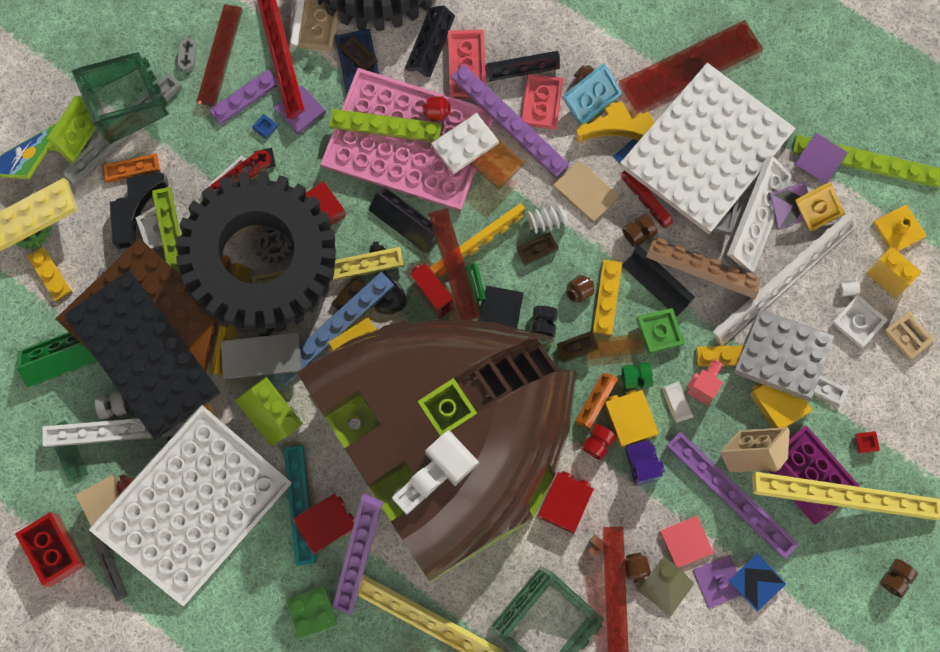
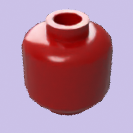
[423,96,451,121]

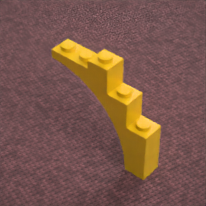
[575,101,655,143]

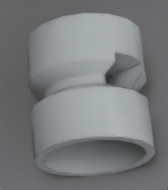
[95,391,130,420]

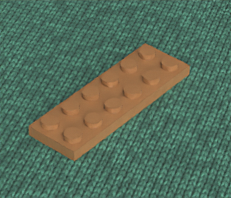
[646,238,760,299]

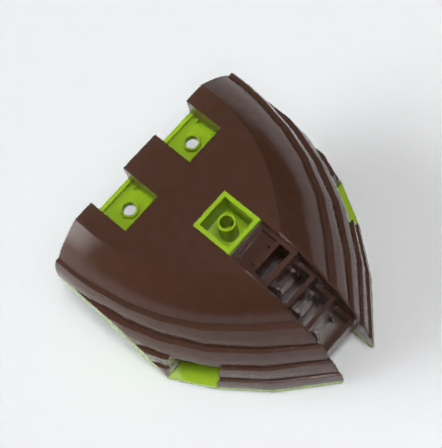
[297,318,577,583]

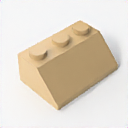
[720,427,790,473]

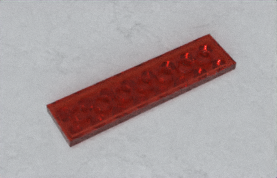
[619,20,763,113]

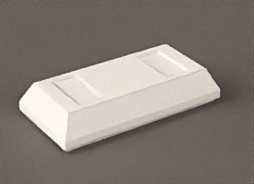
[661,381,694,424]

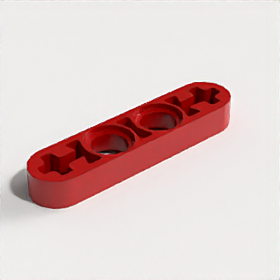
[209,150,271,191]
[620,170,673,229]

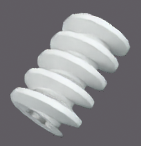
[527,205,567,234]

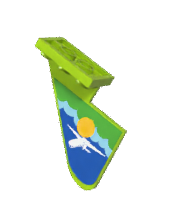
[0,96,101,179]

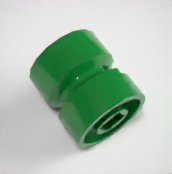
[621,363,653,390]

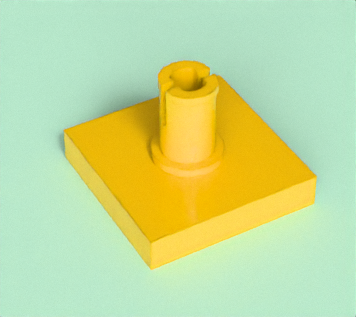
[795,182,845,232]
[873,204,927,251]

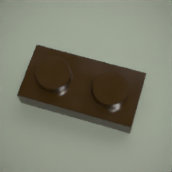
[340,36,378,71]
[516,232,559,266]
[331,276,367,310]
[557,331,600,363]

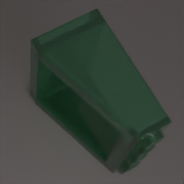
[72,52,169,144]
[489,566,605,652]

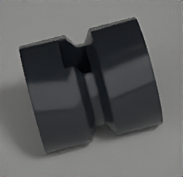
[531,306,558,338]

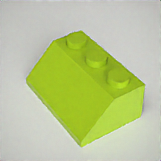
[235,377,303,446]

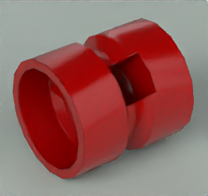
[581,424,617,461]

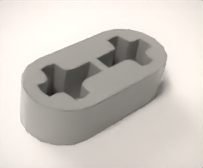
[177,38,197,73]

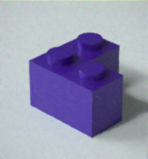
[625,440,665,486]

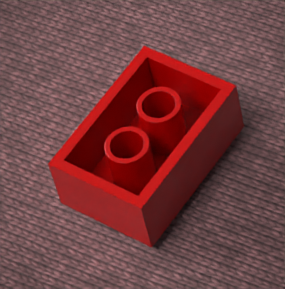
[15,512,86,587]

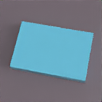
[562,63,623,126]

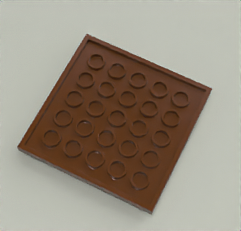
[55,238,217,352]

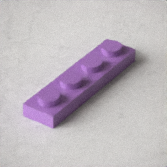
[209,69,279,125]

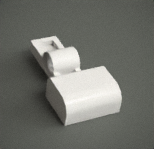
[392,430,479,515]

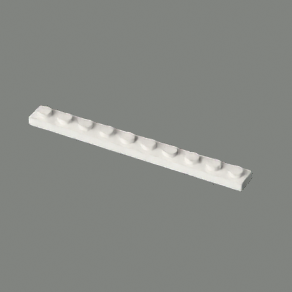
[713,211,857,346]

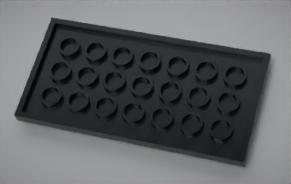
[64,270,221,440]

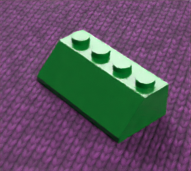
[16,332,97,387]

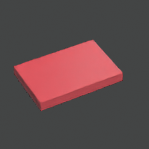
[521,74,563,130]

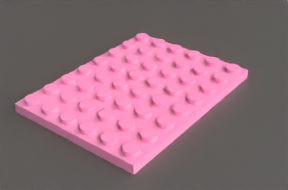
[320,68,493,212]

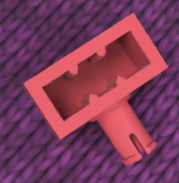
[687,359,724,406]

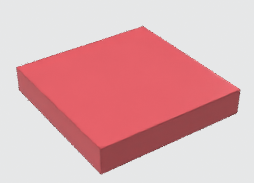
[660,516,714,567]

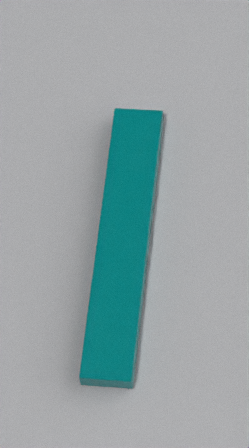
[283,445,316,566]

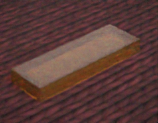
[586,333,645,360]

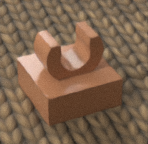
[587,534,610,557]

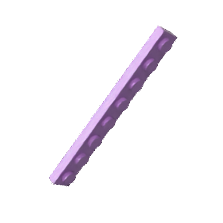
[450,64,569,178]
[666,432,799,559]
[333,494,384,615]

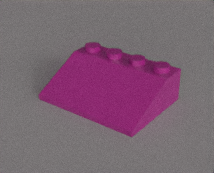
[768,425,860,525]

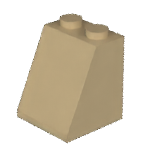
[76,475,125,538]

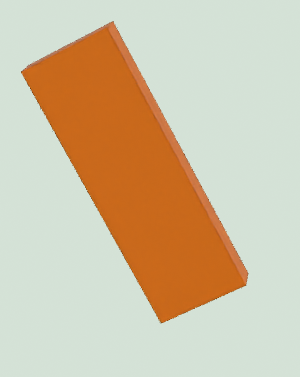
[103,153,161,183]
[574,373,618,429]

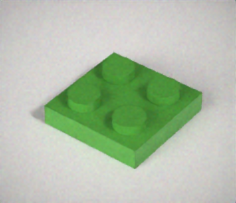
[636,308,685,354]
[286,586,338,639]

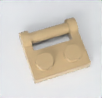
[883,310,936,361]

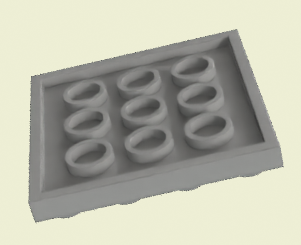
[734,309,834,402]

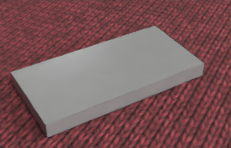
[221,333,302,380]

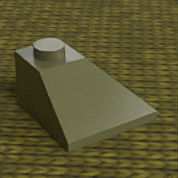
[638,557,694,616]

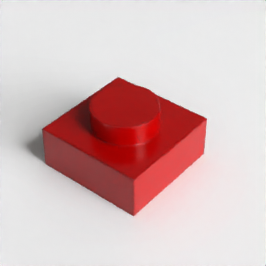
[855,431,880,454]

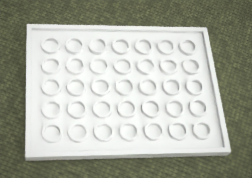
[619,63,796,234]
[89,405,292,607]

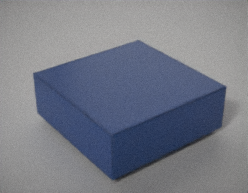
[252,114,278,139]

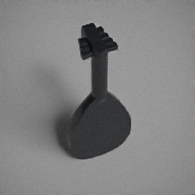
[369,241,407,314]

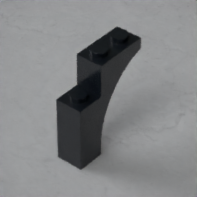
[110,172,168,249]

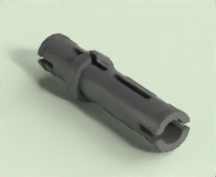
[94,541,128,601]

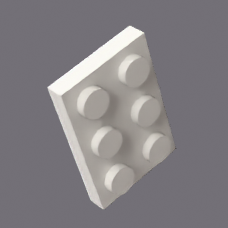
[431,113,499,174]

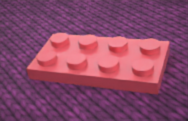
[448,29,486,99]

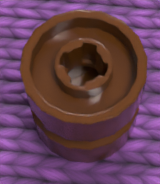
[622,213,658,248]
[879,559,918,598]

